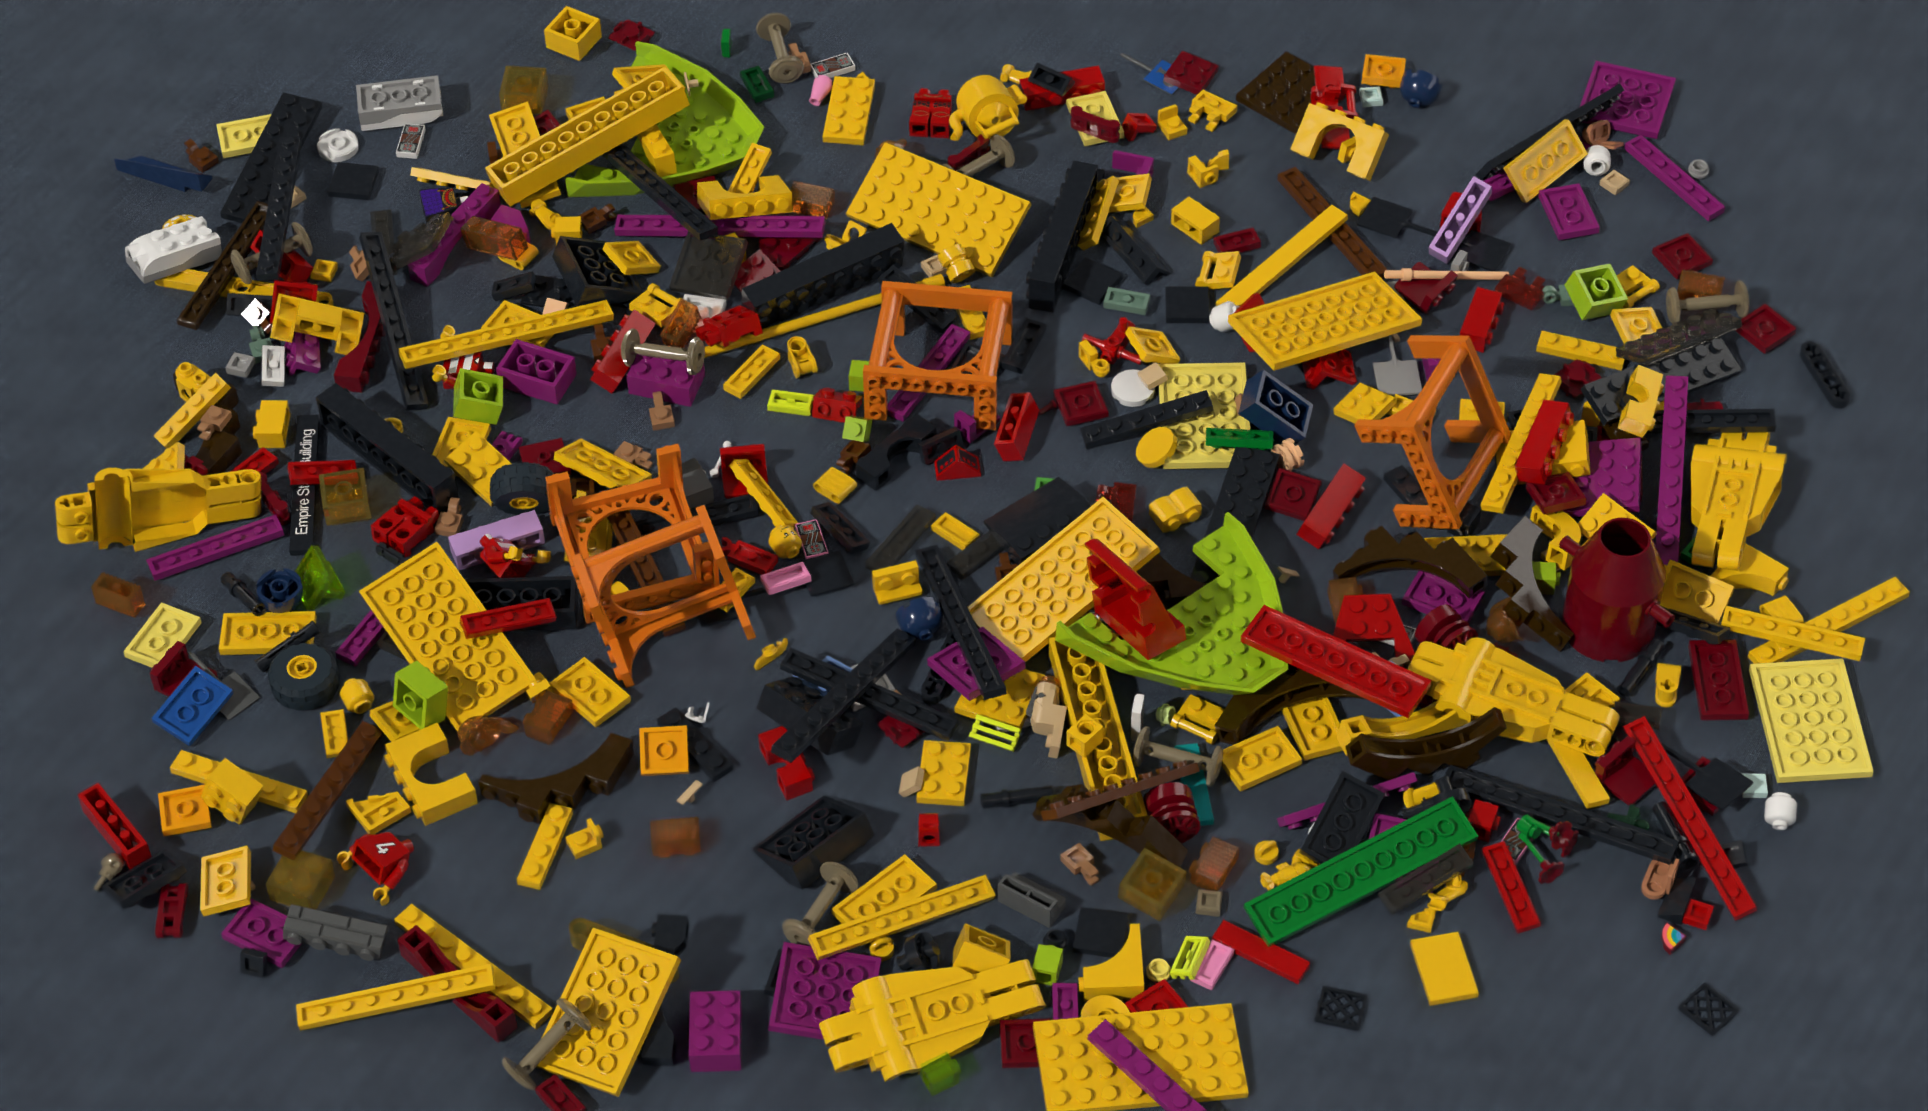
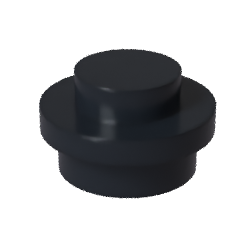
[1043,929,1068,949]

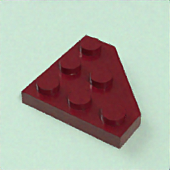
[759,237,822,271]

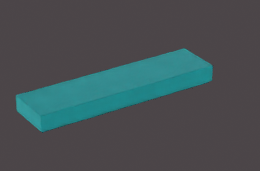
[1174,743,1214,826]

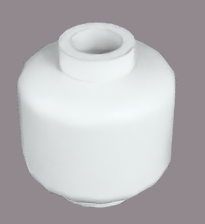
[1583,145,1611,176]
[1209,301,1240,333]
[1764,792,1797,830]

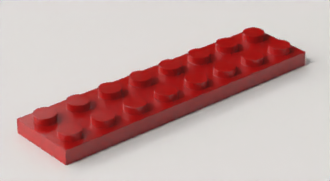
[1241,605,1431,719]

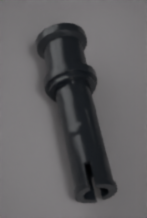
[1652,801,1699,870]

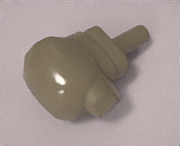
[93,853,124,892]

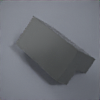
[654,468,714,516]
[998,872,1066,928]

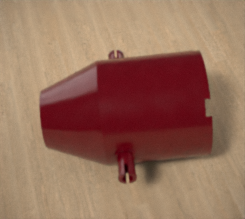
[1559,518,1675,662]

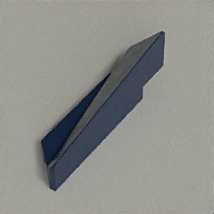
[114,156,213,192]

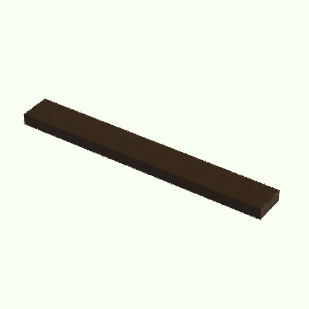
[177,201,268,330]

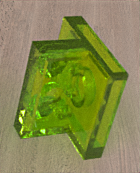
[295,545,346,610]

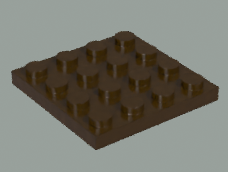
[1236,51,1346,134]

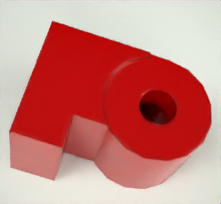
[918,813,940,847]

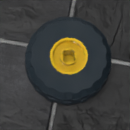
[490,462,554,515]
[268,643,340,711]

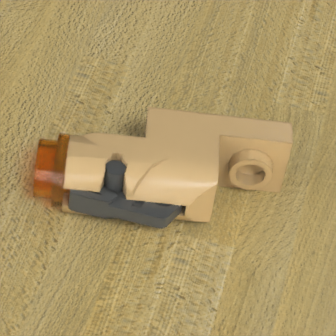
[1026,676,1067,758]

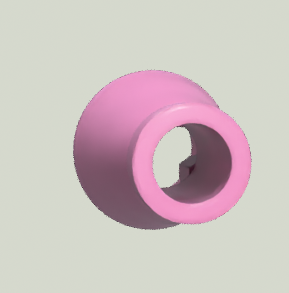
[809,75,833,106]

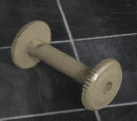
[756,13,804,83]
[942,134,1015,177]
[231,222,313,285]
[1666,280,1749,325]
[621,328,705,375]
[1133,726,1223,787]
[782,862,858,946]
[502,998,591,1090]

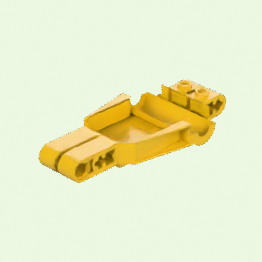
[1690,432,1787,571]
[55,468,261,552]
[1407,637,1619,757]
[819,959,1046,1082]

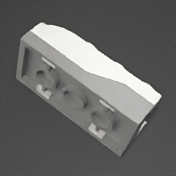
[356,75,443,131]
[125,216,222,284]

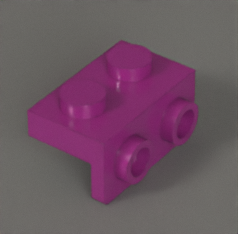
[285,331,321,376]

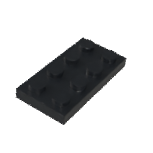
[1299,771,1385,864]

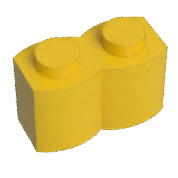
[1149,487,1202,533]

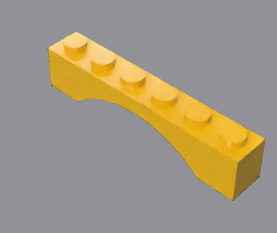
[614,88,677,177]
[1336,700,1467,756]

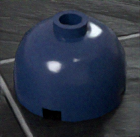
[1400,69,1443,108]
[256,568,303,613]
[896,597,943,640]

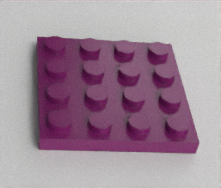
[1580,61,1676,139]
[1554,437,1642,517]
[768,942,881,1040]

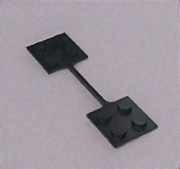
[1357,197,1511,271]
[521,275,677,326]
[697,550,854,628]
[1611,698,1754,811]

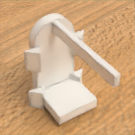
[685,702,710,723]

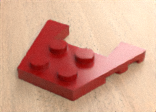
[1333,594,1415,663]

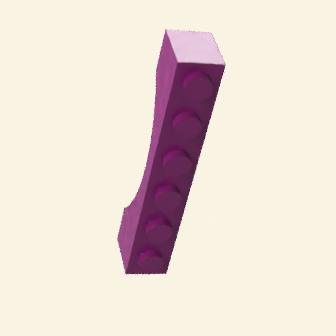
[407,183,501,287]

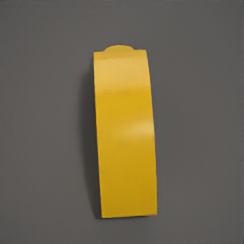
[1530,504,1581,570]

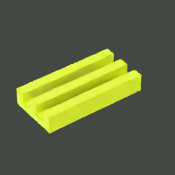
[767,389,815,416]
[969,714,1022,752]
[1169,936,1211,980]

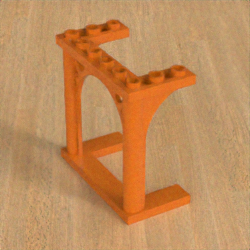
[863,281,1013,430]
[1354,335,1511,529]
[545,444,720,624]
[571,505,756,688]

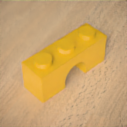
[1618,365,1664,438]

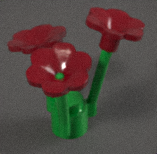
[1516,814,1579,884]

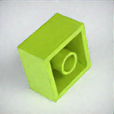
[1564,264,1628,320]
[453,368,503,425]
[393,661,448,730]

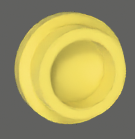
[1146,958,1171,983]

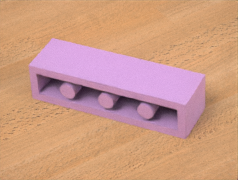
[1429,176,1492,264]
[448,510,545,570]

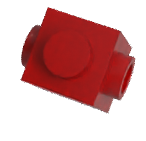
[1465,799,1501,842]

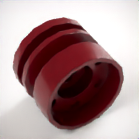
[1415,604,1478,650]
[1143,782,1201,843]

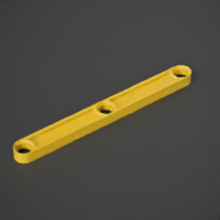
[154,269,334,306]

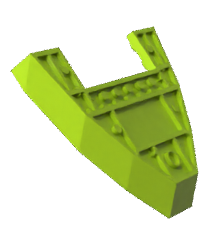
[565,41,765,197]
[1055,512,1288,695]

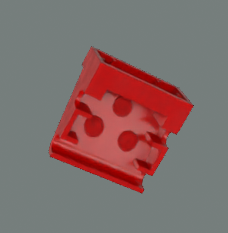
[1084,539,1187,660]

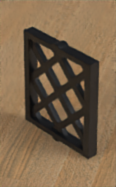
[1677,982,1740,1037]
[1314,986,1367,1032]

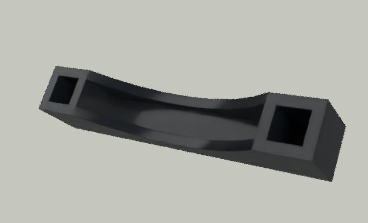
[638,914,690,1067]

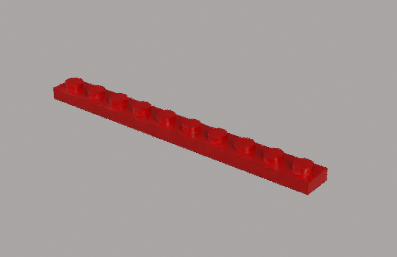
[1623,716,1757,921]

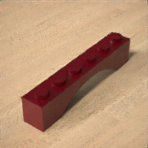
[334,281,385,393]
[397,925,517,1043]

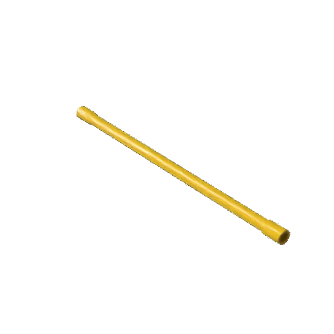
[705,274,945,358]

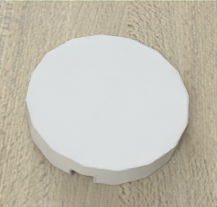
[317,128,359,162]
[1111,369,1155,407]

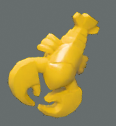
[1260,849,1320,891]

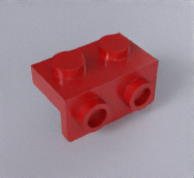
[812,388,863,423]

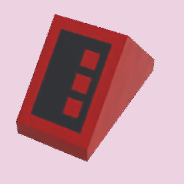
[934,445,981,481]

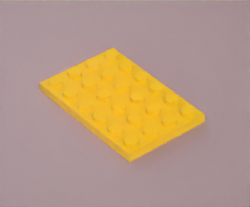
[536,928,681,1097]

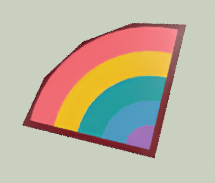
[1661,922,1686,955]

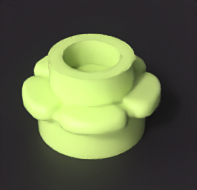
[1156,703,1176,726]

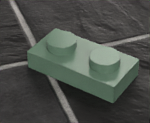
[1103,287,1150,315]

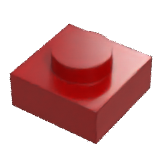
[1682,898,1714,930]

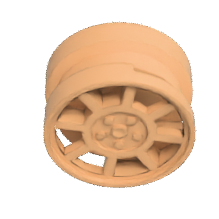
[1271,438,1304,471]

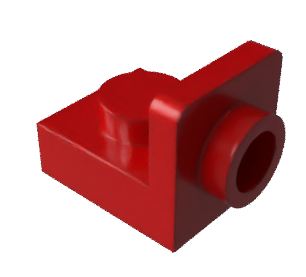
[1122,113,1157,141]

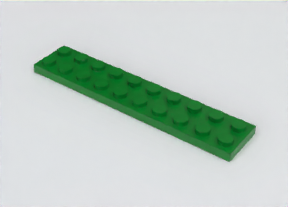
[1243,796,1478,947]

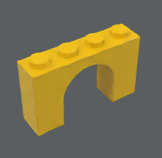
[1290,102,1389,181]
[697,175,792,220]
[1496,420,1590,485]
[384,723,478,826]

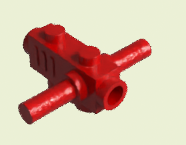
[1082,317,1143,365]

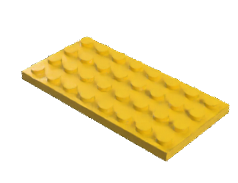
[846,142,1031,277]
[1228,272,1422,371]
[967,497,1161,662]
[359,542,536,734]
[1033,1003,1249,1111]

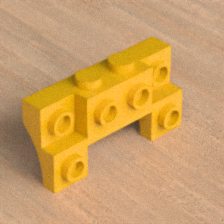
[270,294,364,355]

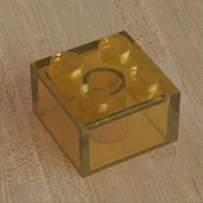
[499,66,549,114]
[319,468,372,526]
[1118,848,1187,921]
[266,850,335,910]

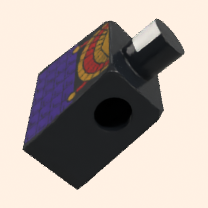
[419,187,468,226]

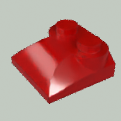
[270,280,318,324]

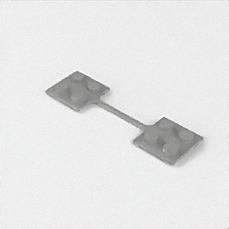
[1373,281,1422,396]

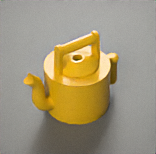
[949,75,1027,141]

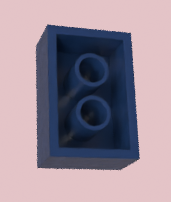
[1238,369,1313,445]

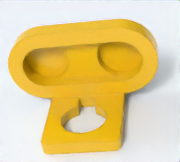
[824,220,867,250]
[175,362,211,402]

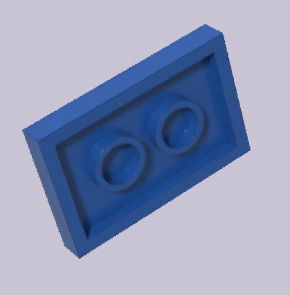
[151,666,234,746]

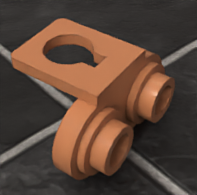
[1582,120,1624,149]
[1641,858,1680,900]

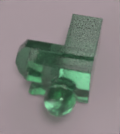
[1607,804,1650,830]

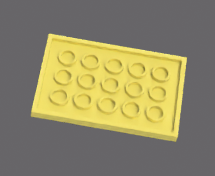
[1158,362,1250,469]
[1749,658,1874,783]

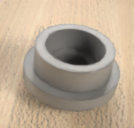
[1688,159,1709,179]

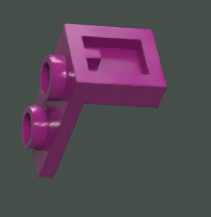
[1112,150,1154,178]
[954,410,1000,443]

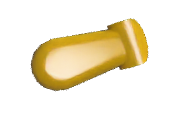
[1000,64,1032,85]
[529,199,562,230]
[1403,782,1439,808]
[1427,872,1468,911]

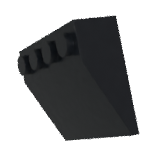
[552,236,643,306]
[983,477,1091,565]
[752,795,875,890]

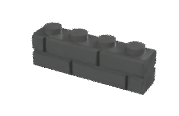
[283,904,388,961]

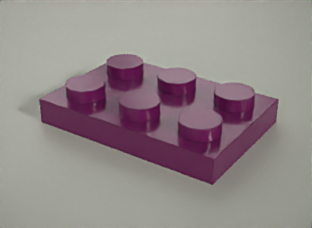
[1538,183,1600,240]
[1402,571,1484,623]
[221,899,302,968]

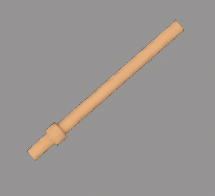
[1384,268,1509,281]

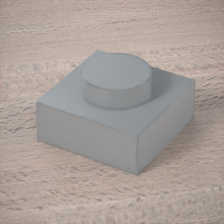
[1451,250,1469,281]
[225,352,256,378]

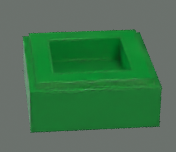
[721,29,732,58]

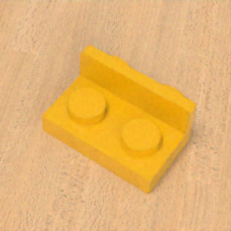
[872,560,923,605]

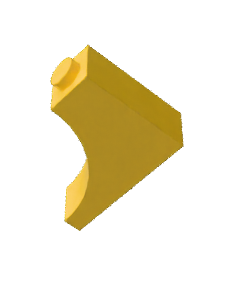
[1710,543,1789,596]
[1078,923,1144,1002]

